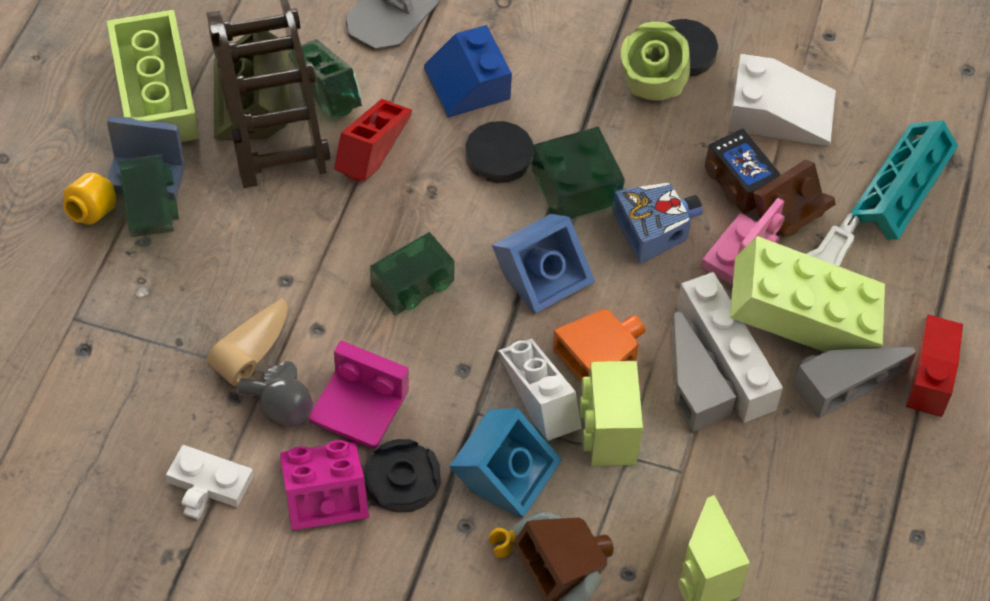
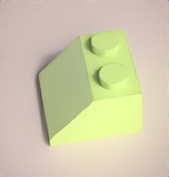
[678,495,750,601]

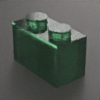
[119,155,180,237]
[370,232,455,316]

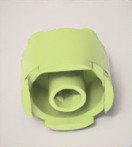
[621,22,690,101]

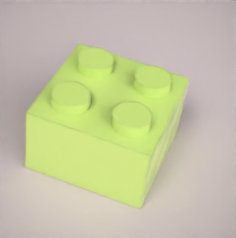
[580,361,643,466]

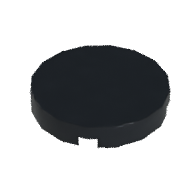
[655,19,718,76]
[465,121,534,183]
[365,439,441,513]

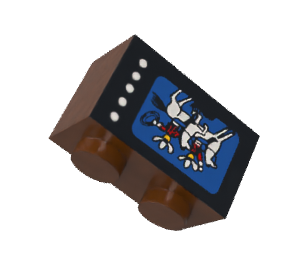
[705,129,781,214]

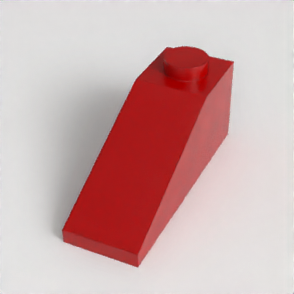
[334,99,412,181]
[906,314,963,417]

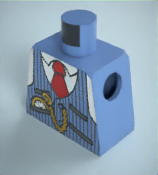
[613,183,703,263]

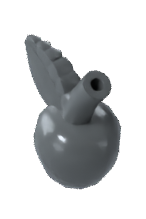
[238,361,313,427]

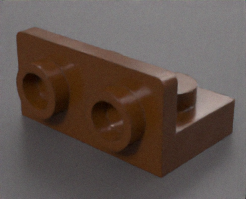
[753,159,836,237]

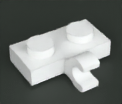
[166,445,254,520]

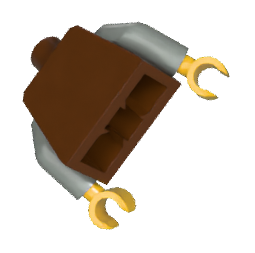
[489,511,614,601]

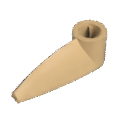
[206,298,288,387]

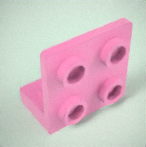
[701,198,785,286]

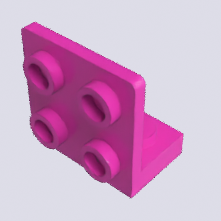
[309,340,409,449]
[280,440,369,530]

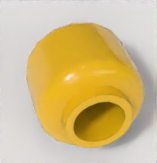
[63,172,116,225]

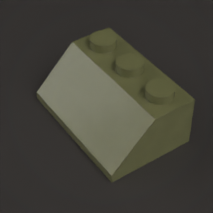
[214,31,290,141]

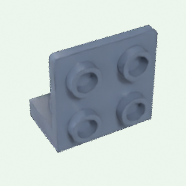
[107,116,185,201]

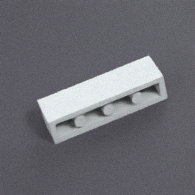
[676,272,783,423]

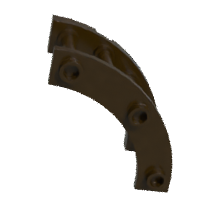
[206,0,331,188]

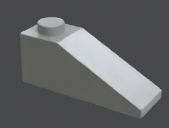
[794,347,916,418]

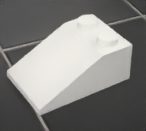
[728,54,836,147]

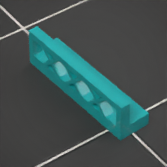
[850,120,958,240]

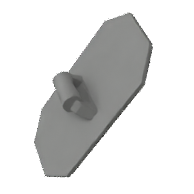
[346,0,441,50]

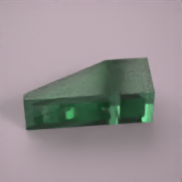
[288,39,362,117]

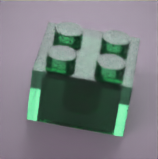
[532,126,625,219]

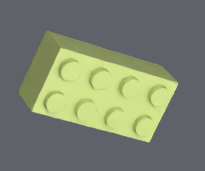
[107,10,200,142]
[730,236,885,352]

